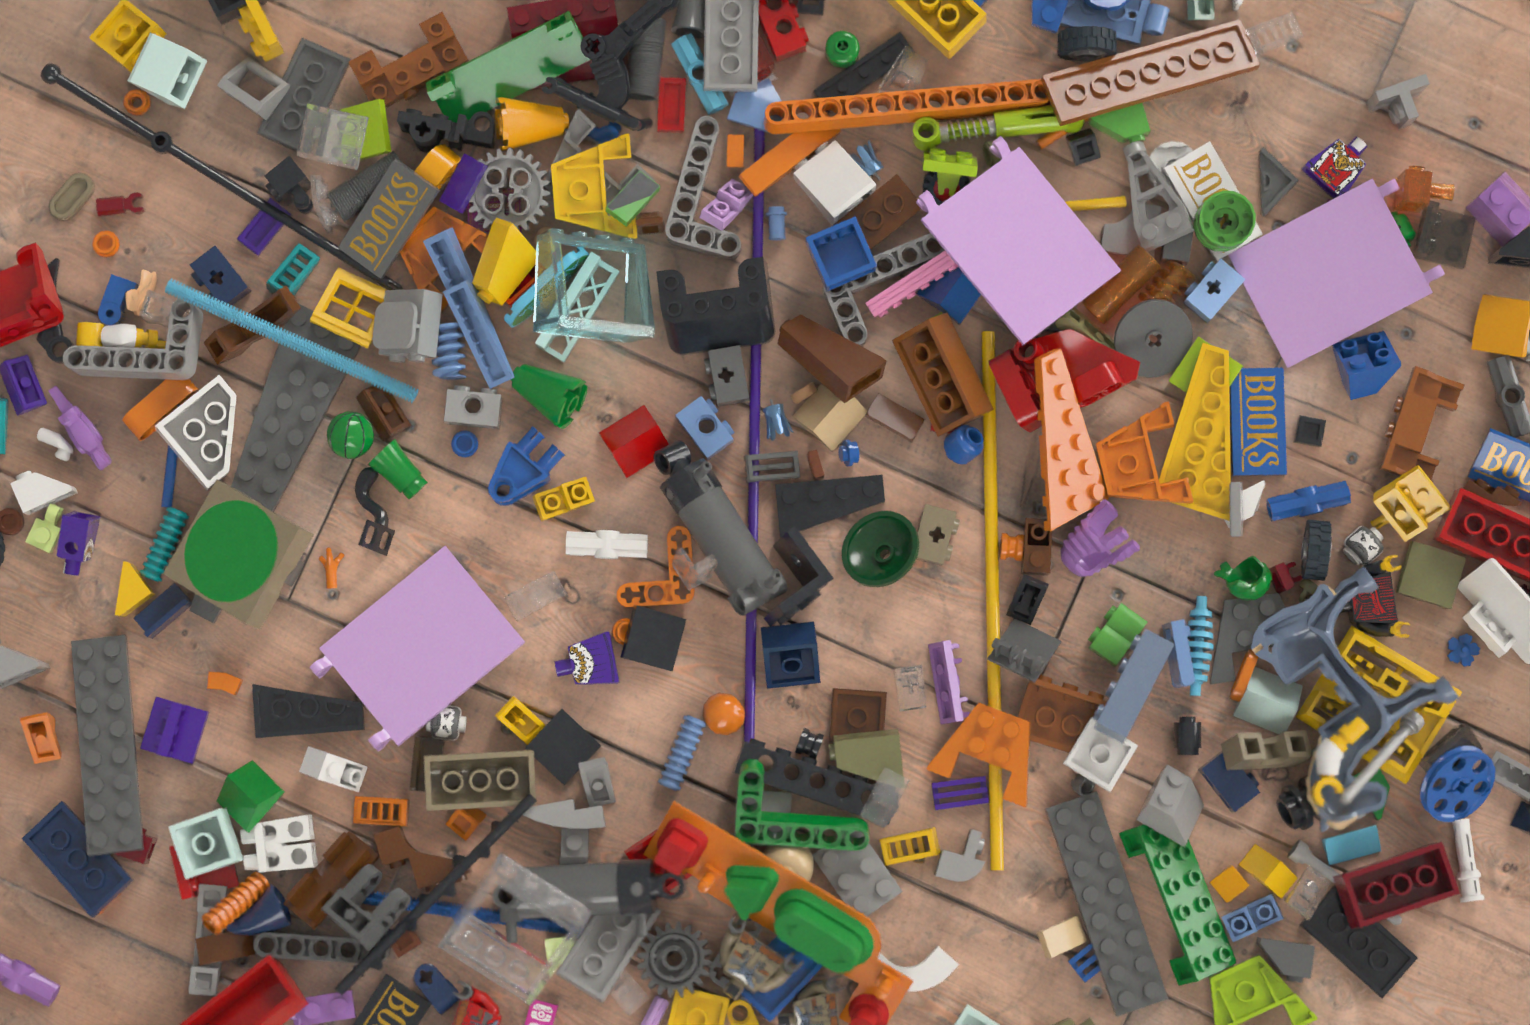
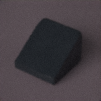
[1066,128,1101,166]

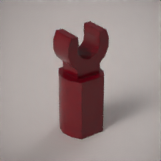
[96,192,145,216]

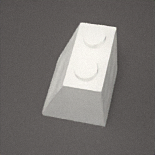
[793,140,876,225]

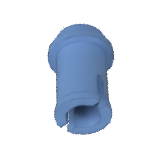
[766,206,787,240]

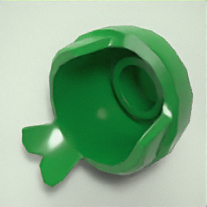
[1214,556,1272,601]

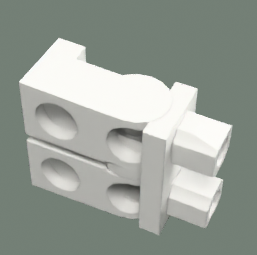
[240,815,318,873]

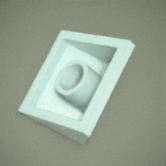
[1233,667,1303,734]

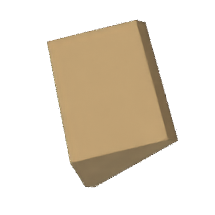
[792,383,867,452]

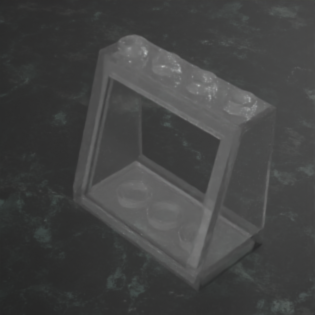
[438,852,593,1005]

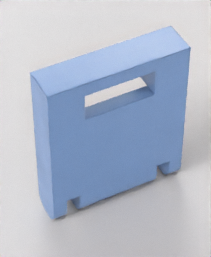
[1162,620,1195,688]

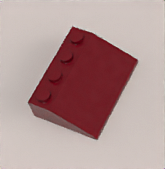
[507,0,625,91]

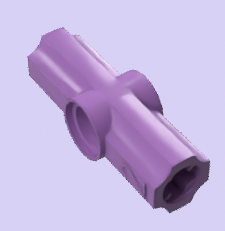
[0,953,61,1006]

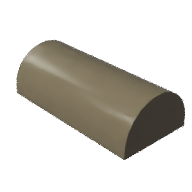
[424,750,536,811]

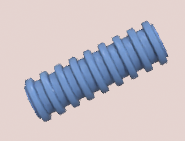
[658,715,706,791]

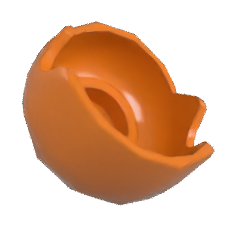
[702,692,745,736]

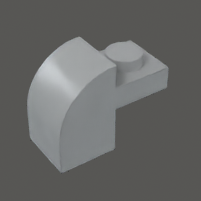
[934,829,985,882]

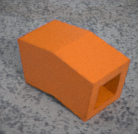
[727,134,744,168]
[207,672,243,695]

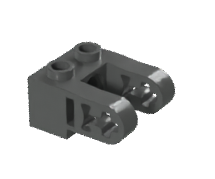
[322,864,411,951]

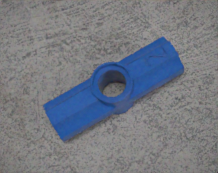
[1266,481,1351,522]

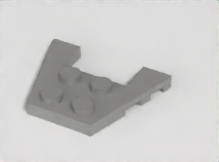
[545,109,655,205]

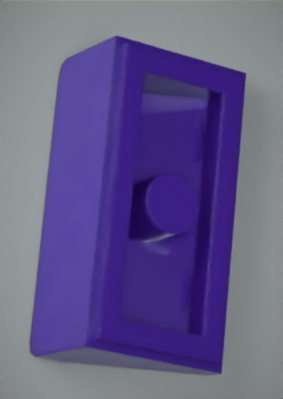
[439,153,488,214]
[0,354,47,416]

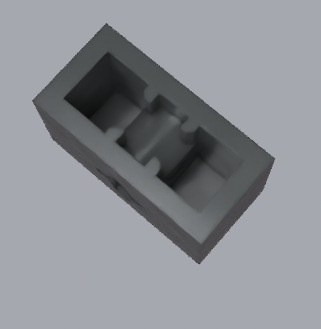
[704,345,749,407]

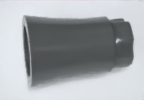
[671,0,705,39]

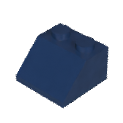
[760,621,821,689]

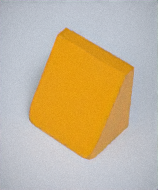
[1209,865,1249,903]

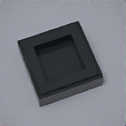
[1294,415,1326,447]

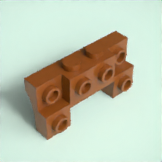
[348,12,469,109]
[1379,366,1465,483]

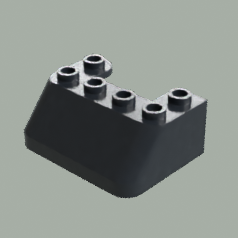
[656,257,776,355]

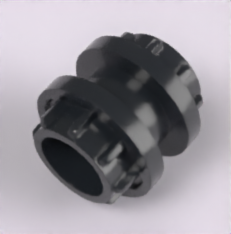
[1276,775,1321,830]

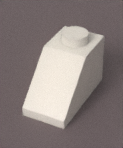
[10,471,78,515]

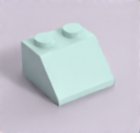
[169,809,243,879]

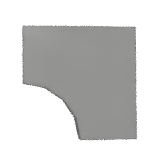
[1101,204,1162,260]

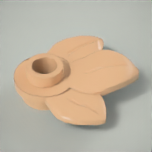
[125,269,157,317]

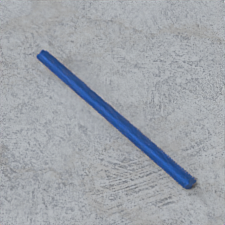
[362,891,587,937]

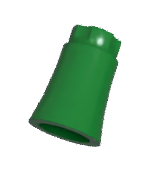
[368,439,428,500]

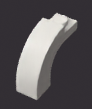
[878,946,959,991]

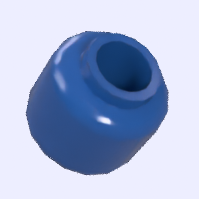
[944,425,984,465]

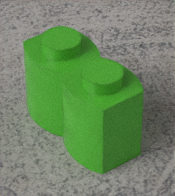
[1088,603,1147,667]

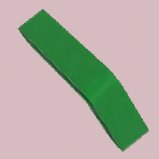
[735,759,869,851]

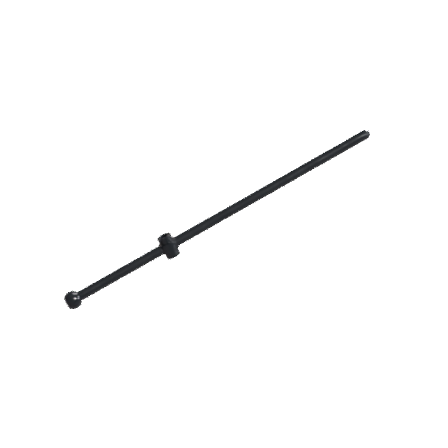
[40,63,403,290]

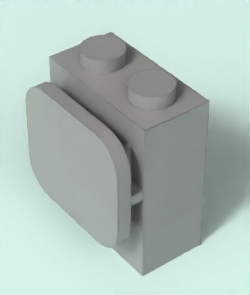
[372,289,443,363]

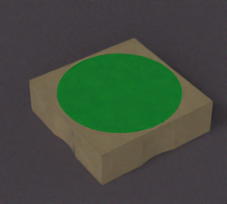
[163,480,314,629]

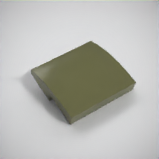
[1396,541,1466,609]

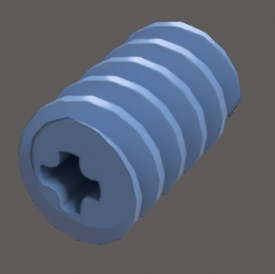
[432,323,466,380]

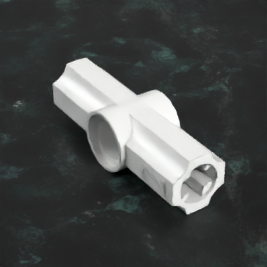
[566,530,648,559]

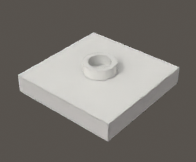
[1063,717,1138,792]

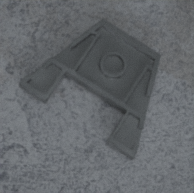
[1210,593,1316,685]

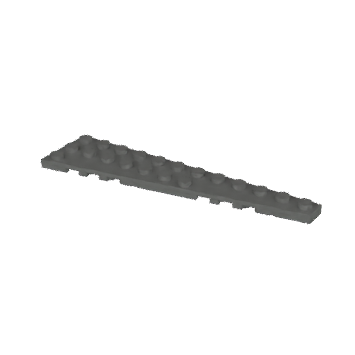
[189,303,361,624]

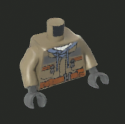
[720,914,803,1000]
[778,974,845,1025]

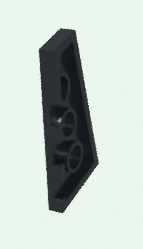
[775,475,885,538]
[252,684,365,738]

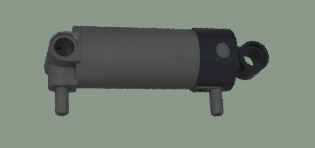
[654,440,787,616]
[493,859,687,943]

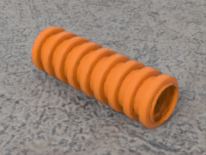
[202,872,269,935]

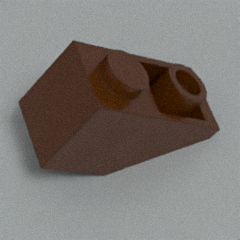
[1021,518,1052,576]

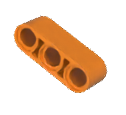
[122,379,199,441]

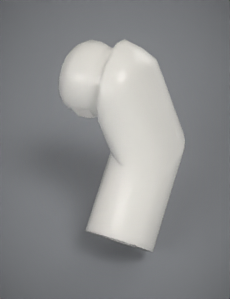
[37,428,73,461]

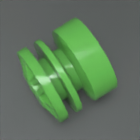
[1193,191,1256,252]

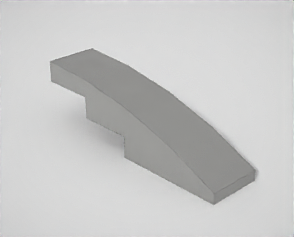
[1492,751,1530,802]

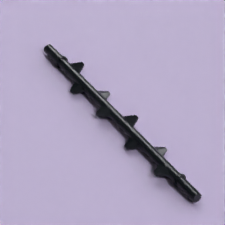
[334,793,537,996]

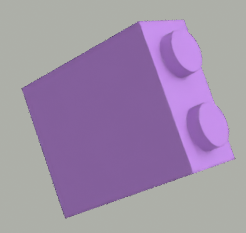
[1466,172,1530,246]

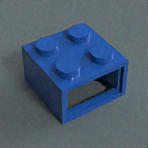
[805,216,877,292]

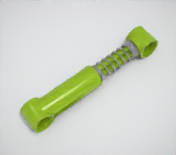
[913,105,1085,151]

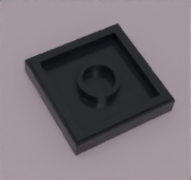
[620,605,686,672]
[525,709,601,785]

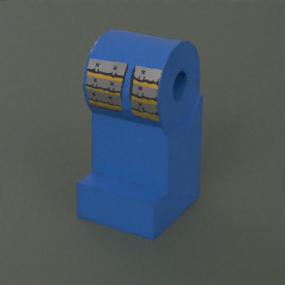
[98,274,139,326]

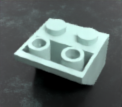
[127,33,207,109]

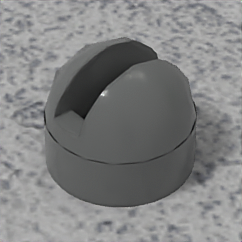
[1071,773,1095,797]

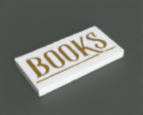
[1163,141,1263,261]

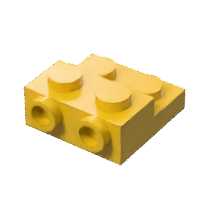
[89,0,167,73]
[238,0,285,62]

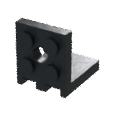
[764,526,834,627]

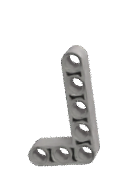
[665,116,741,260]
[822,233,945,347]
[63,298,203,380]

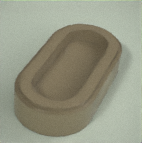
[49,173,95,221]

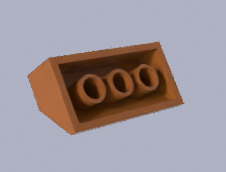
[892,313,994,437]

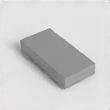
[1229,482,1243,536]

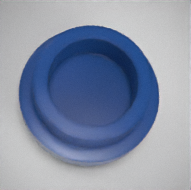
[451,430,479,458]
[838,440,859,467]

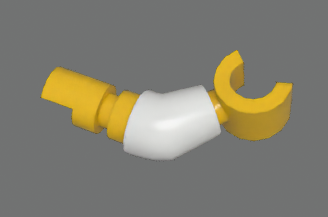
[76,322,166,349]
[1310,716,1368,807]

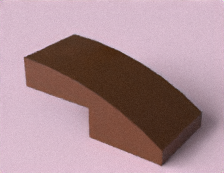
[195,932,257,965]

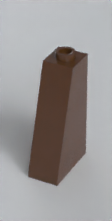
[777,314,887,403]

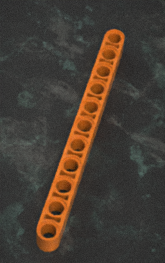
[763,79,1050,134]

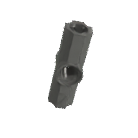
[1486,355,1530,438]

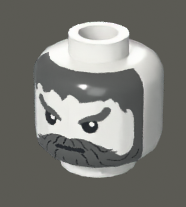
[1343,526,1384,566]
[426,705,467,741]

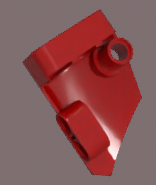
[988,329,1141,433]

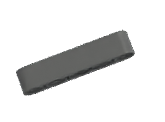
[254,932,390,963]

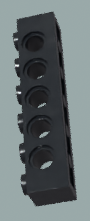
[733,738,899,825]

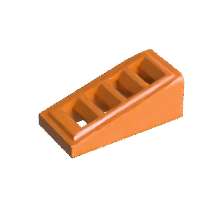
[353,796,409,826]

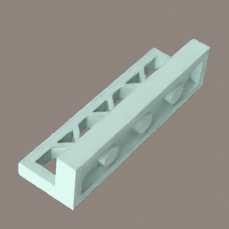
[535,252,620,363]

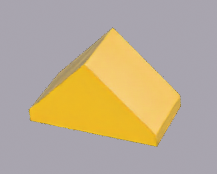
[115,561,156,617]
[495,696,546,745]
[1238,844,1298,899]

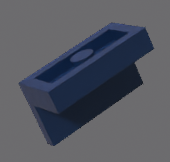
[133,583,192,639]

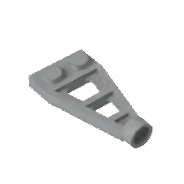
[1123,141,1195,253]

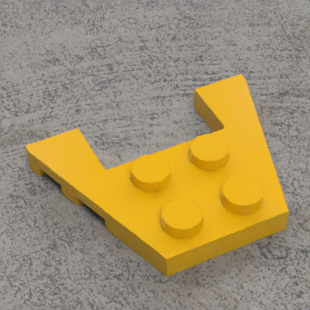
[551,134,637,239]

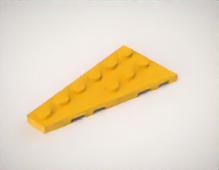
[1159,343,1231,521]

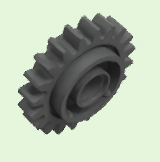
[637,921,713,998]

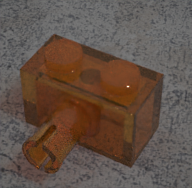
[1393,166,1455,213]

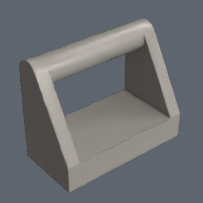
[217,57,290,121]

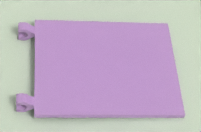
[916,136,1121,345]
[1228,178,1445,368]
[310,546,525,751]

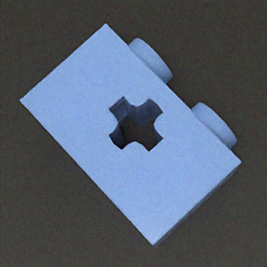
[1183,259,1245,323]

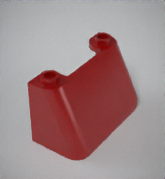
[0,242,64,347]

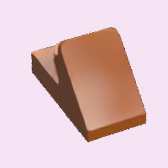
[20,712,62,764]

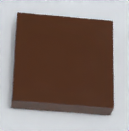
[829,688,887,743]

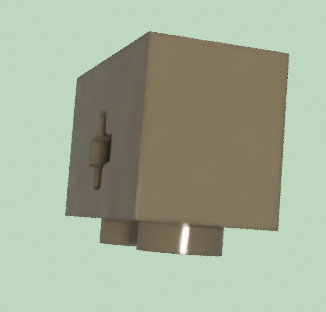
[916,504,960,566]

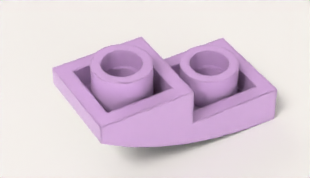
[700,179,753,231]

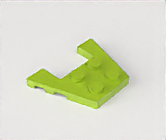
[1209,955,1318,1025]

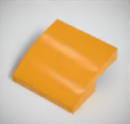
[1471,294,1530,357]

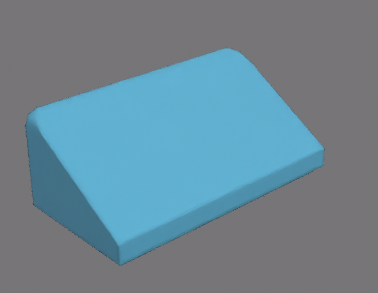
[1321,825,1381,866]

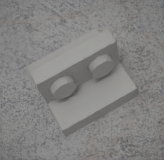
[1366,74,1430,130]

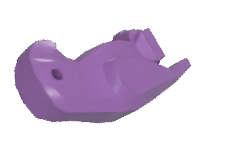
[48,386,112,470]

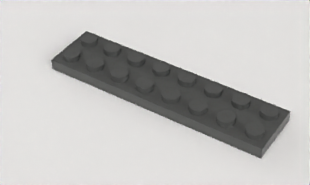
[71,635,144,856]
[1045,791,1168,1016]

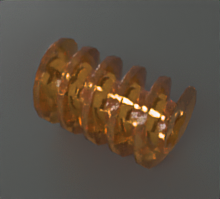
[1137,260,1196,304]

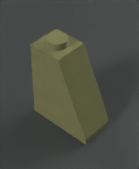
[829,729,905,788]

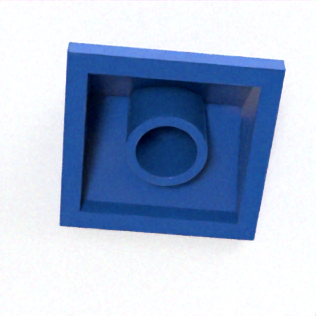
[916,267,981,325]

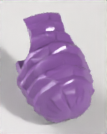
[1060,499,1140,577]

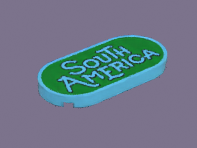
[504,247,589,328]

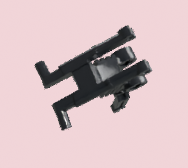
[542,0,680,131]

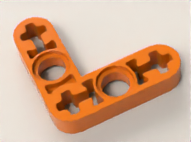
[617,526,695,608]

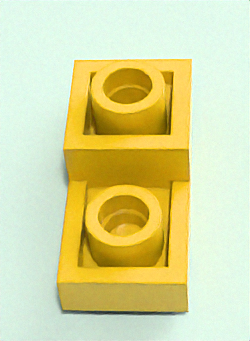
[532,476,595,522]

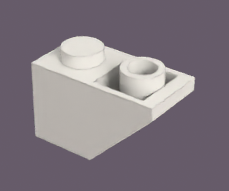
[299,746,368,792]

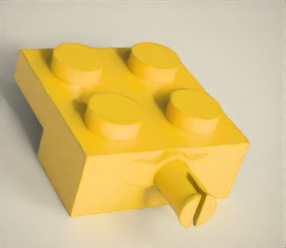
[1370,465,1450,542]

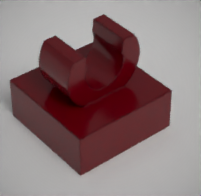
[1269,562,1302,594]

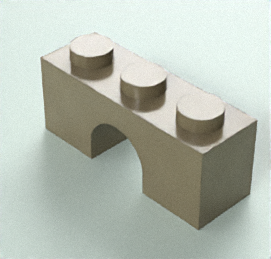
[1221,731,1312,770]

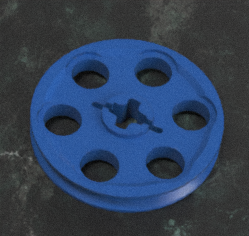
[1420,746,1495,822]

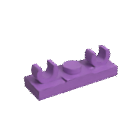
[928,640,970,724]

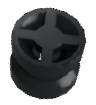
[795,728,824,760]

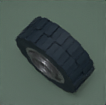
[1057,26,1117,62]
[1301,519,1332,581]

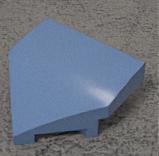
[727,78,782,135]

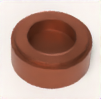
[0,508,24,536]

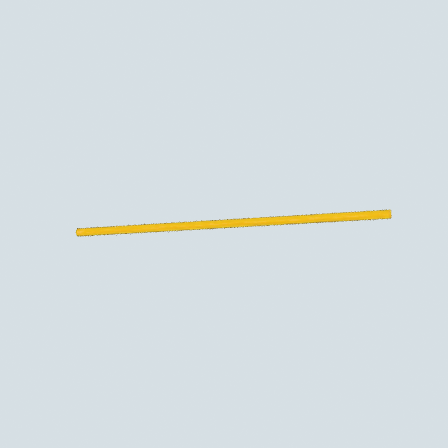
[981,331,1004,870]

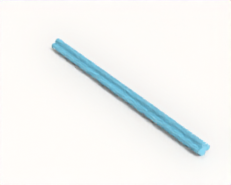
[165,278,419,403]

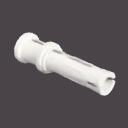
[1452,819,1485,902]

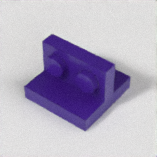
[140,697,209,764]

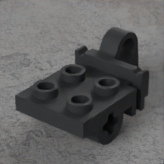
[397,108,495,152]

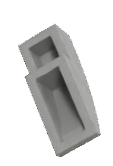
[523,799,606,829]

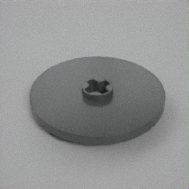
[1114,299,1193,378]

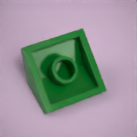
[216,760,285,833]

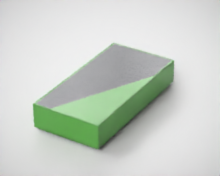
[606,171,660,227]

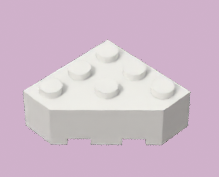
[155,375,237,491]

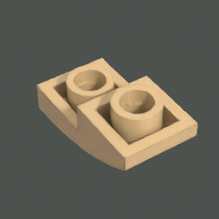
[1037,915,1087,958]

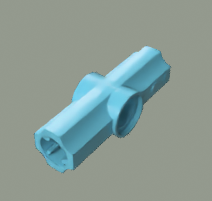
[671,33,729,115]

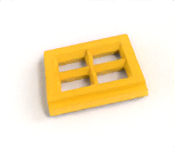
[310,267,387,349]

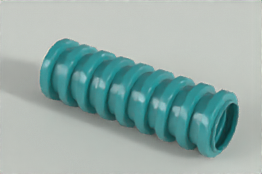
[139,507,189,582]

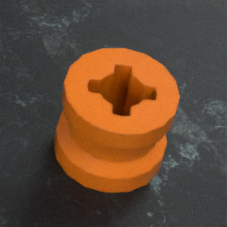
[1000,533,1024,561]

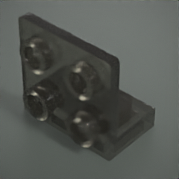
[1412,200,1476,269]

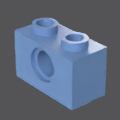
[675,396,735,460]

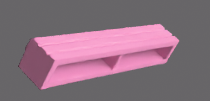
[866,251,958,318]

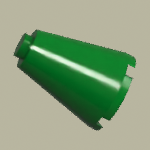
[510,364,588,429]

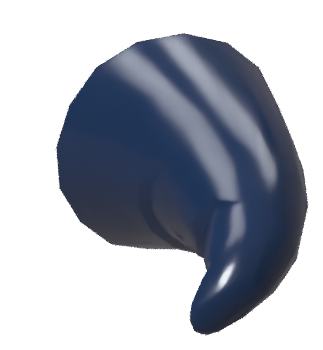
[226,884,292,935]

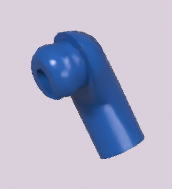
[587,122,622,143]

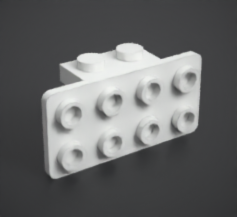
[1458,558,1530,664]

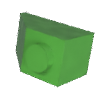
[1088,103,1150,143]

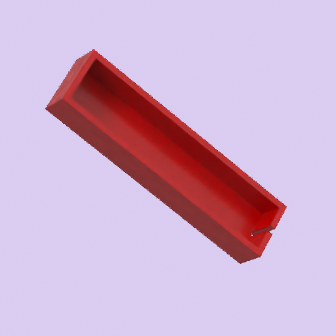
[179,954,309,1025]

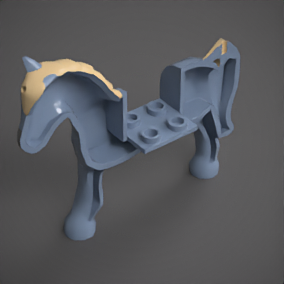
[1251,566,1459,832]

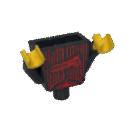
[1340,554,1410,638]

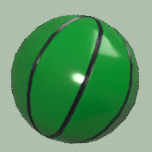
[327,411,374,459]

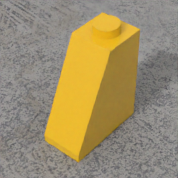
[472,217,541,306]

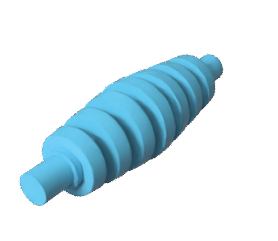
[1187,596,1214,696]

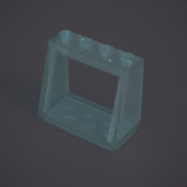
[533,228,655,343]

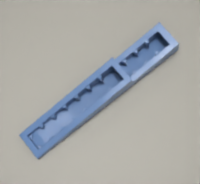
[423,227,514,389]

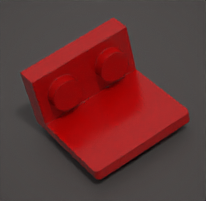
[169,845,239,900]

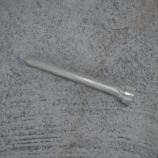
[1340,710,1425,804]
[1287,840,1402,925]

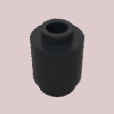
[1174,717,1202,755]

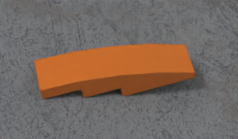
[738,111,841,197]

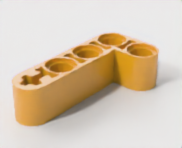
[415,144,461,189]

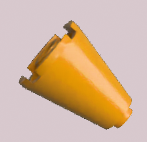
[495,97,569,151]

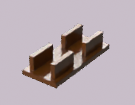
[832,174,922,250]
[283,830,380,930]

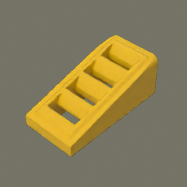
[879,827,941,866]

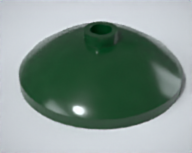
[841,511,919,588]

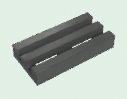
[744,451,800,483]

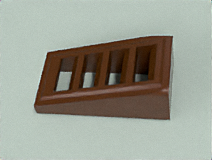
[636,211,664,235]

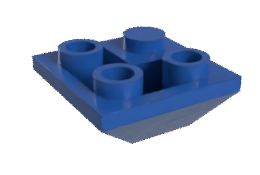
[1333,331,1401,400]

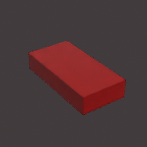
[657,77,686,133]

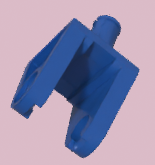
[488,426,565,506]

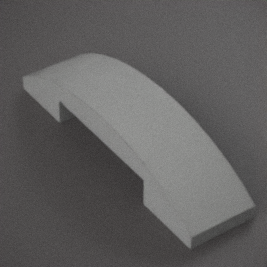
[189,884,227,996]

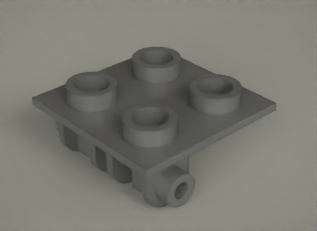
[987,619,1061,683]

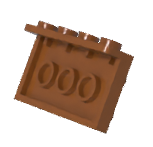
[1017,675,1108,753]

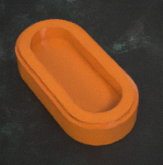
[1229,649,1258,702]

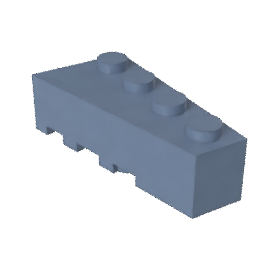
[1093,629,1175,744]

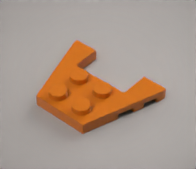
[400,207,488,313]
[1096,401,1193,504]
[926,703,1031,808]

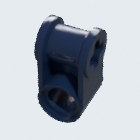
[414,963,460,1015]

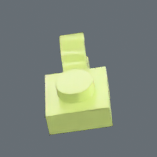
[25,503,64,553]

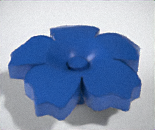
[1447,633,1480,667]

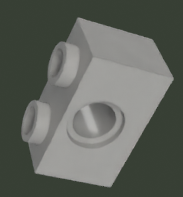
[444,385,503,429]

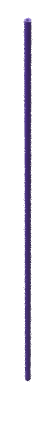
[744,128,765,921]

